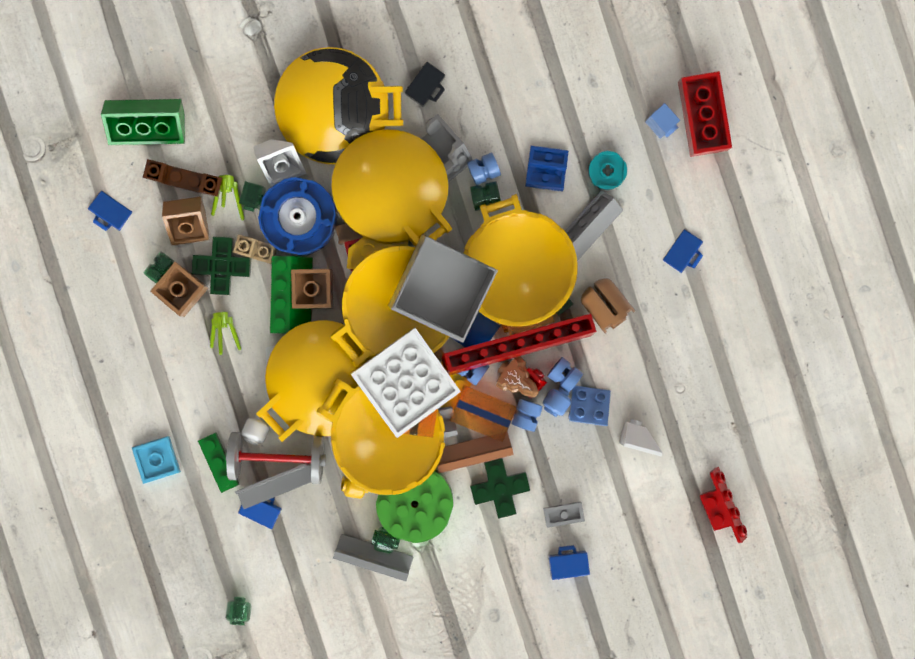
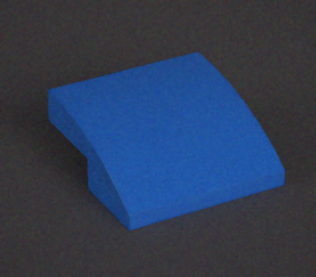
[525,146,569,192]
[451,311,500,348]

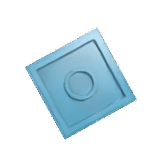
[132,436,181,484]

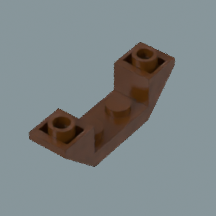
[142,159,223,197]

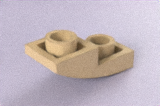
[233,234,277,264]

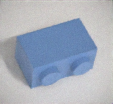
[645,103,681,139]

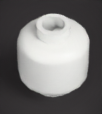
[241,416,270,445]

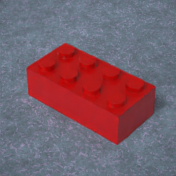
[678,71,732,157]

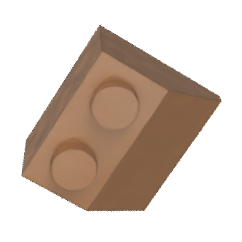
[162,196,209,245]
[150,262,209,317]
[291,269,333,308]

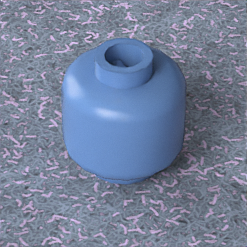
[543,388,571,417]

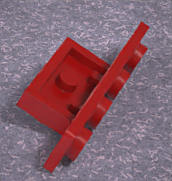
[700,467,747,543]

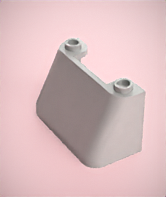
[421,114,472,182]

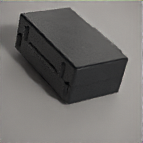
[405,62,445,107]

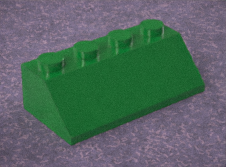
[101,99,185,145]
[270,256,313,334]

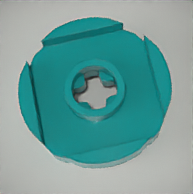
[588,151,627,190]

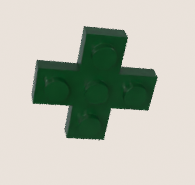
[192,237,251,295]
[470,458,530,519]

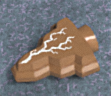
[496,356,539,398]

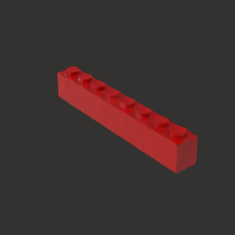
[441,314,597,375]

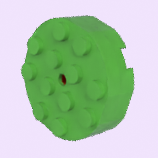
[376,469,453,543]

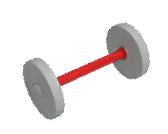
[226,432,326,484]

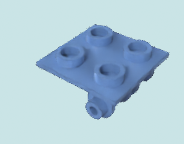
[568,386,611,426]

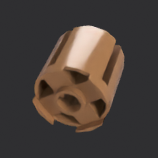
[581,278,636,334]

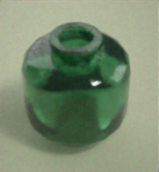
[371,527,400,554]
[225,597,252,626]

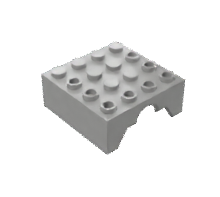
[388,234,498,342]

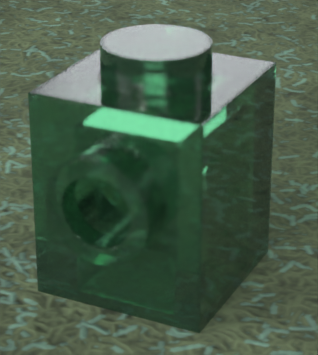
[239,181,266,212]

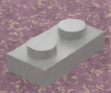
[543,502,585,528]

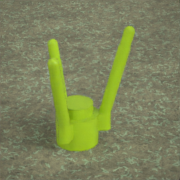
[211,175,244,221]
[210,312,241,355]

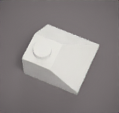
[253,139,307,187]
[619,419,662,457]

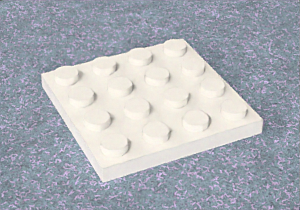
[351,328,461,438]

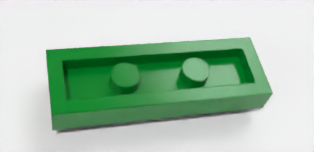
[198,433,240,493]

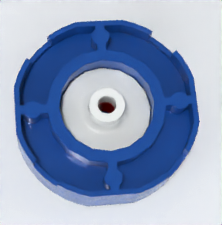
[258,177,338,256]

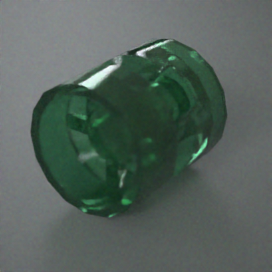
[470,181,501,211]
[143,251,175,283]

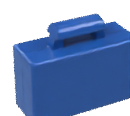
[88,191,132,231]
[663,229,703,273]
[238,497,282,529]
[548,545,590,580]

